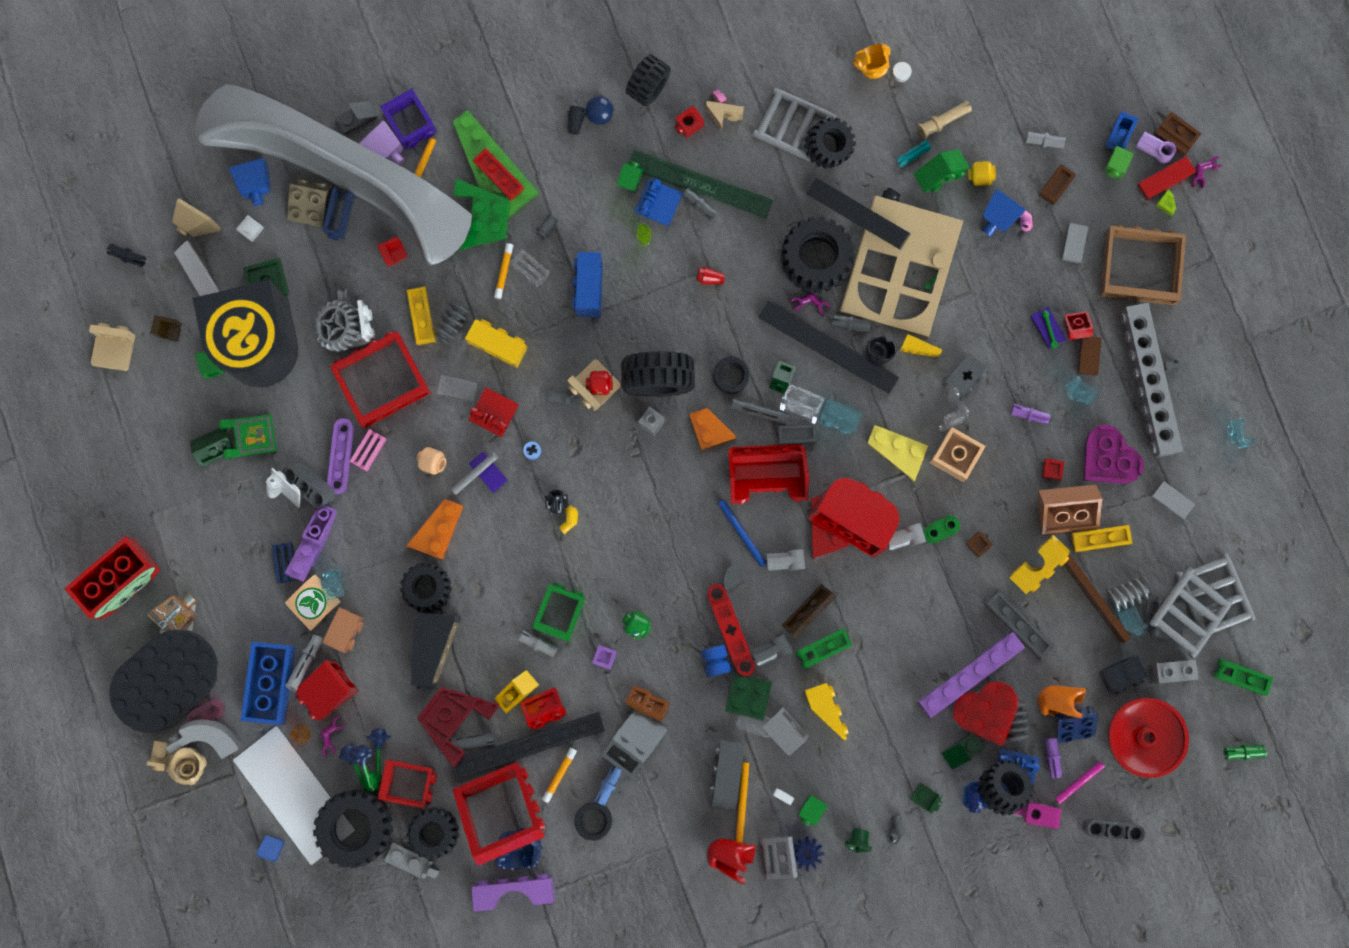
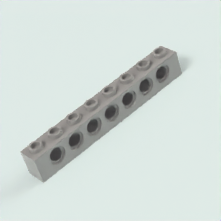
[1120,303,1183,458]

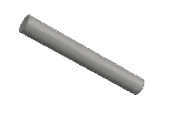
[451,452,498,495]

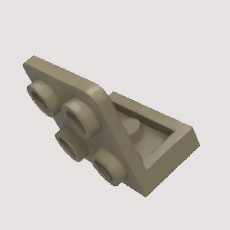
[287,177,333,227]

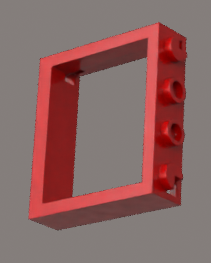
[330,331,431,429]
[452,762,545,866]

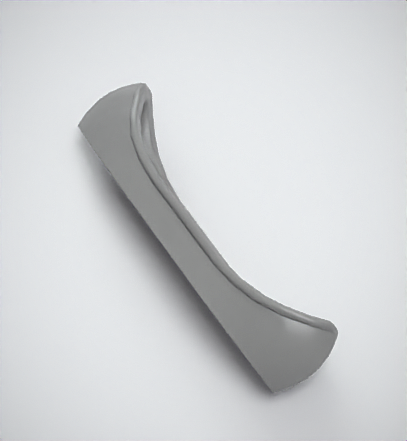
[195,84,472,266]

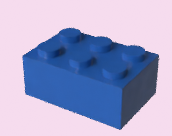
[572,252,603,318]

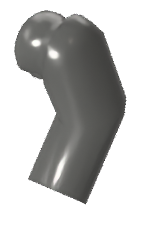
[887,814,905,844]

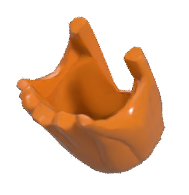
[1037,685,1086,719]

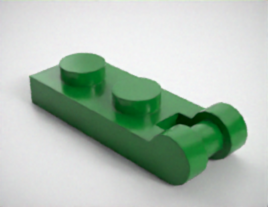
[795,628,853,670]
[1213,659,1273,696]

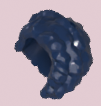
[494,828,543,870]

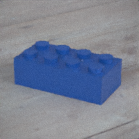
[241,642,296,725]

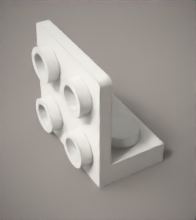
[349,300,375,348]

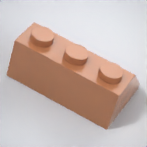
[1037,485,1102,535]

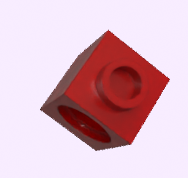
[674,106,704,139]

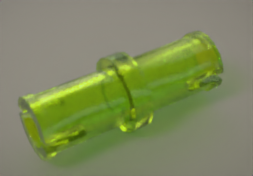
[637,223,652,246]

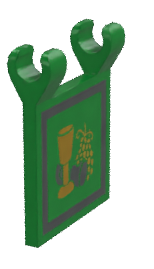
[219,414,277,459]

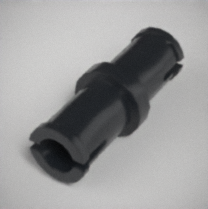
[107,243,147,267]

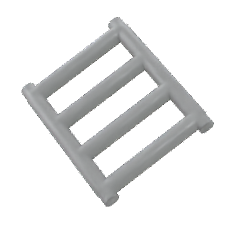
[752,88,837,163]
[1175,553,1256,634]
[1150,567,1233,659]

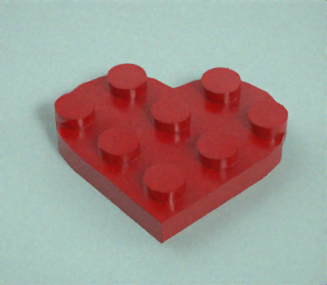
[953,681,1019,746]

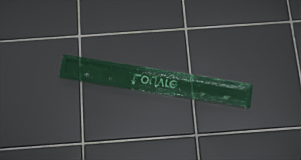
[628,150,773,219]

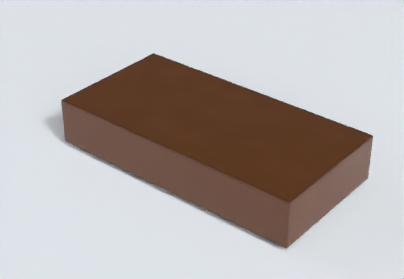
[1038,164,1076,205]
[1077,337,1102,376]

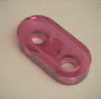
[186,699,225,723]

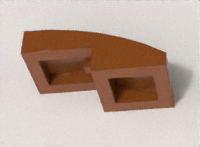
[626,685,670,721]

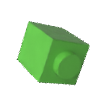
[1103,146,1134,179]

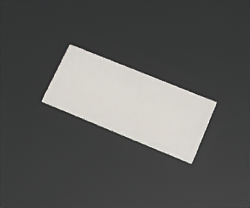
[233,726,355,865]

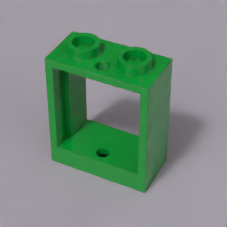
[532,583,586,642]

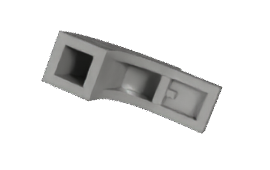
[166,720,241,759]

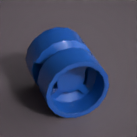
[701,645,731,677]

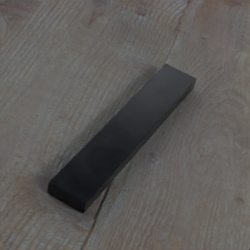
[807,178,911,250]

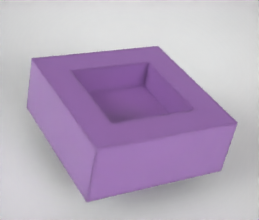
[592,645,617,670]

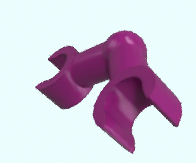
[1191,156,1222,189]
[790,293,830,315]
[321,717,346,757]

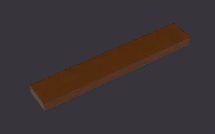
[1063,554,1132,643]

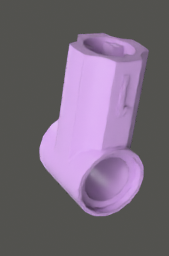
[1136,132,1176,164]

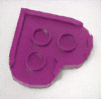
[1083,425,1144,484]

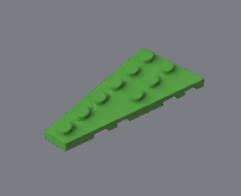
[453,110,539,219]

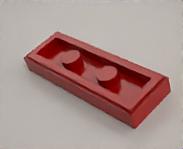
[472,148,525,201]
[1137,156,1196,200]

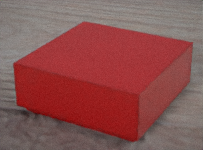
[1042,458,1065,481]

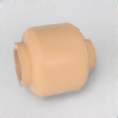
[416,447,446,475]

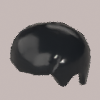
[865,336,897,364]

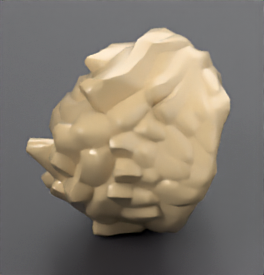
[165,746,207,786]

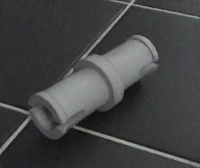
[1026,131,1066,149]
[518,630,558,658]

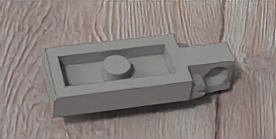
[385,842,440,879]

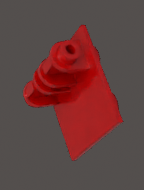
[468,387,519,438]

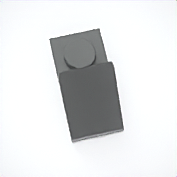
[335,101,378,135]

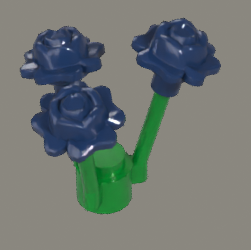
[338,728,391,792]

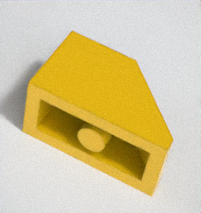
[494,670,539,714]

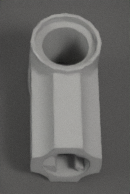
[887,523,926,551]
[766,550,806,571]

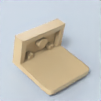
[89,323,135,371]
[567,360,621,411]

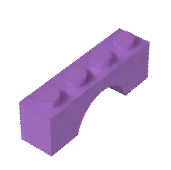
[472,874,555,911]

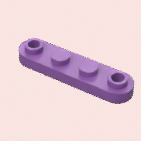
[327,418,354,495]

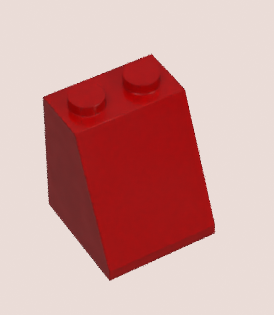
[295,660,359,721]

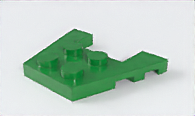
[454,179,510,252]

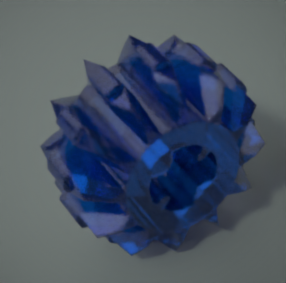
[793,836,824,871]

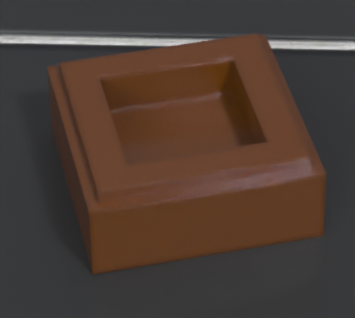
[965,531,993,558]

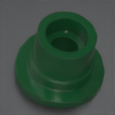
[845,828,872,853]

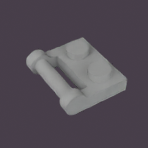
[760,836,797,880]

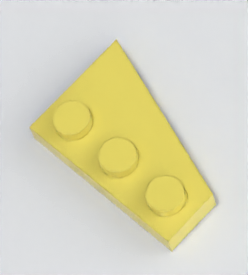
[867,425,928,482]

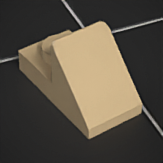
[706,101,744,131]

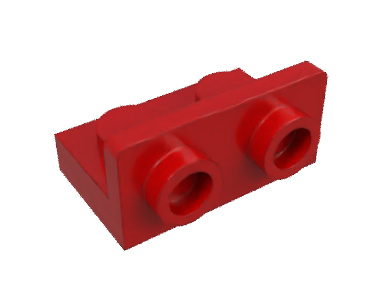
[519,687,567,729]

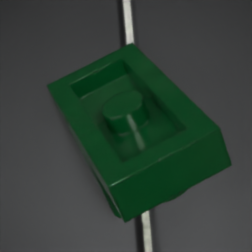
[941,733,985,770]

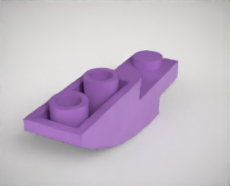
[285,505,337,582]

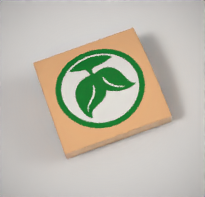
[285,574,341,631]

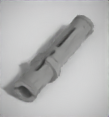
[285,635,323,692]

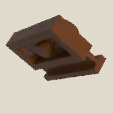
[1153,112,1202,157]

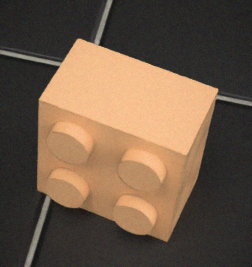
[930,427,986,482]

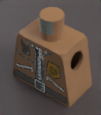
[147,593,198,632]

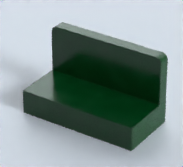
[190,428,235,467]

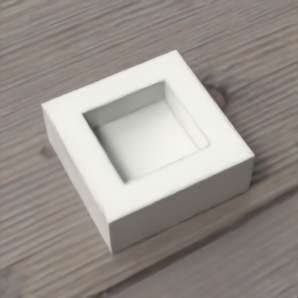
[772,787,794,805]

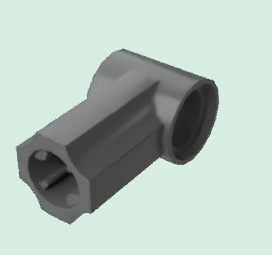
[751,634,793,666]

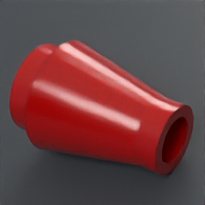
[696,266,725,285]

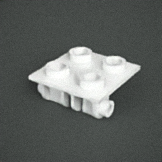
[266,468,300,508]

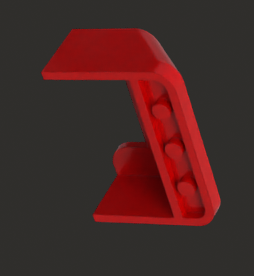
[728,444,809,504]

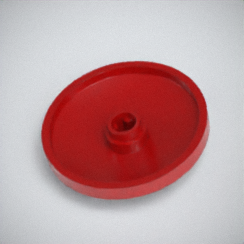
[1108,698,1189,778]

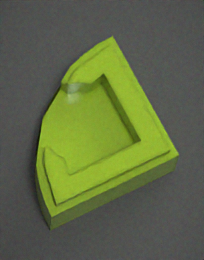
[1156,190,1176,216]

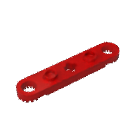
[707,584,755,676]

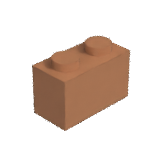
[322,607,364,653]

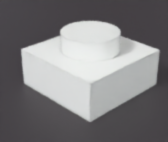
[236,215,264,242]

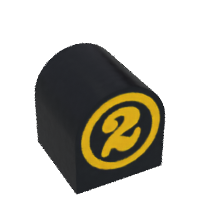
[192,280,298,387]

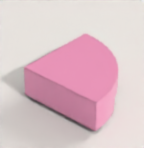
[711,89,726,104]

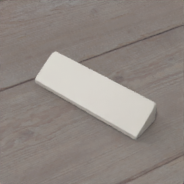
[174,241,220,296]

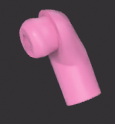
[1020,211,1033,231]

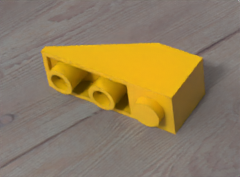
[804,683,849,740]

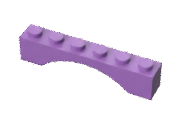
[917,632,1025,718]

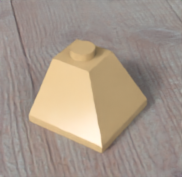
[172,198,221,237]

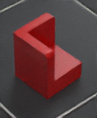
[377,236,408,267]

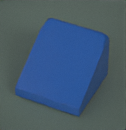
[256,835,285,861]

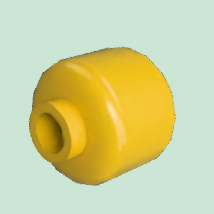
[968,161,996,187]

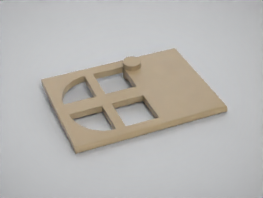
[840,195,963,337]

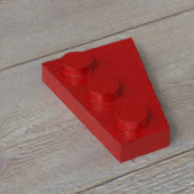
[811,495,849,559]

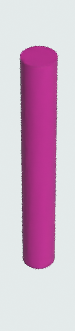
[1055,761,1105,804]

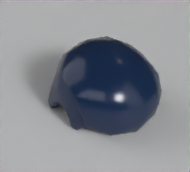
[585,96,614,125]

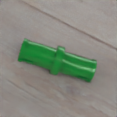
[1223,744,1267,760]

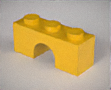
[1010,535,1070,594]

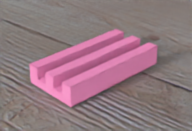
[350,429,387,471]

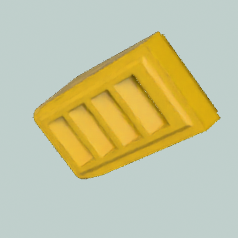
[899,334,942,357]

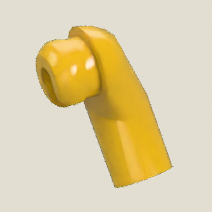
[559,505,578,535]

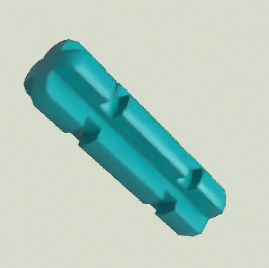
[896,140,931,167]

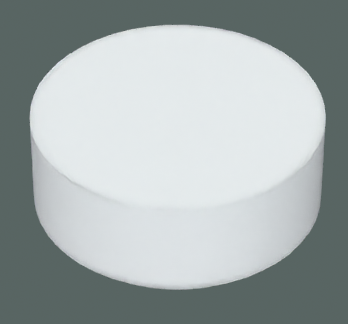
[892,62,911,82]

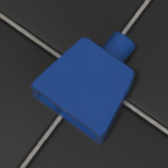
[229,158,270,206]
[982,189,1026,237]

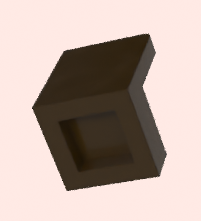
[150,315,182,341]

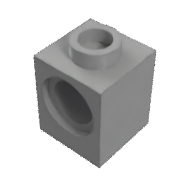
[638,406,665,436]

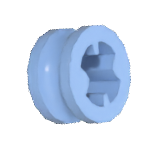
[523,441,541,460]

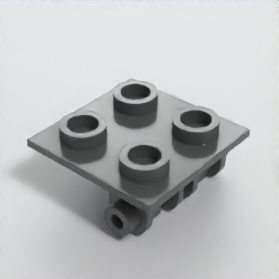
[1142,597,1187,641]

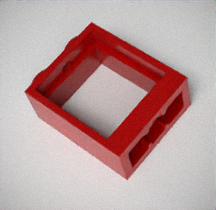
[378,759,437,808]

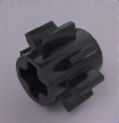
[545,490,568,514]

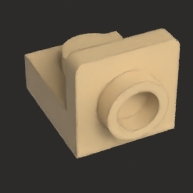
[146,741,172,771]

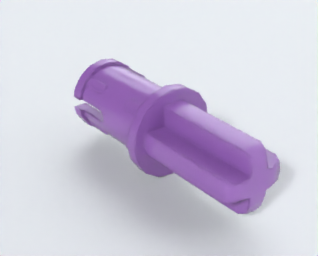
[1011,404,1050,424]
[1044,738,1062,778]

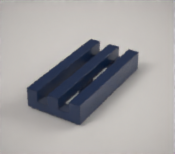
[272,542,297,584]

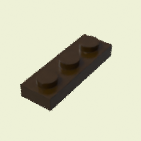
[781,584,836,638]

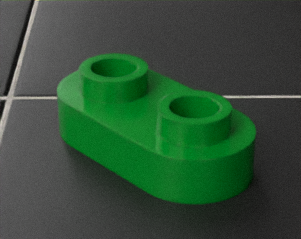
[923,516,960,544]

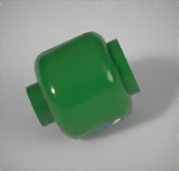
[622,610,652,639]

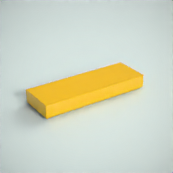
[407,286,436,345]
[1071,525,1133,553]

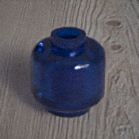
[962,782,988,813]

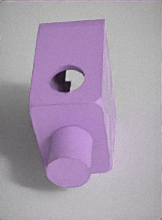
[359,120,405,166]

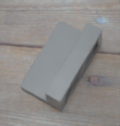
[763,707,809,756]

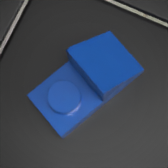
[1105,111,1139,150]

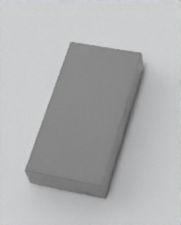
[1061,223,1088,264]
[1151,481,1195,520]

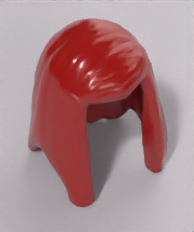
[706,838,756,885]

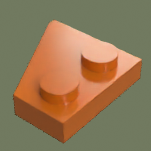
[689,408,736,451]

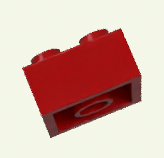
[1063,311,1094,340]

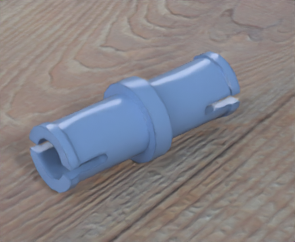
[594,765,622,806]

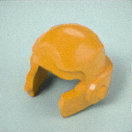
[853,43,890,79]

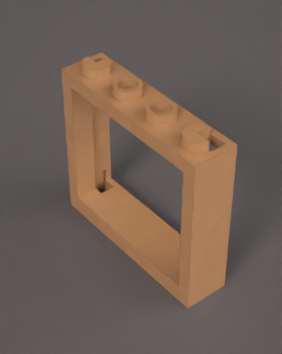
[1100,224,1186,305]

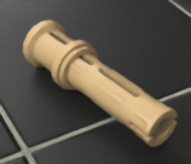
[917,101,972,140]

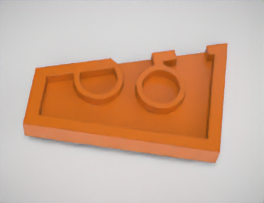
[407,499,464,560]

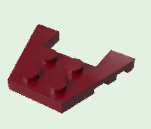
[417,687,500,768]

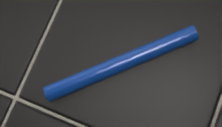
[718,500,767,567]

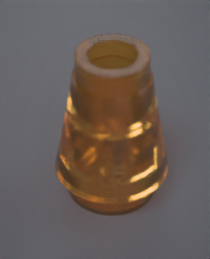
[290,725,311,744]

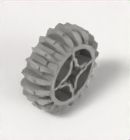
[313,300,361,352]

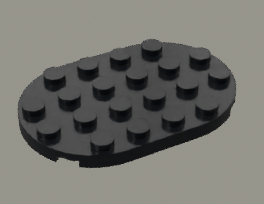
[109,629,218,733]

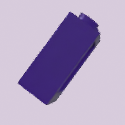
[380,88,437,149]

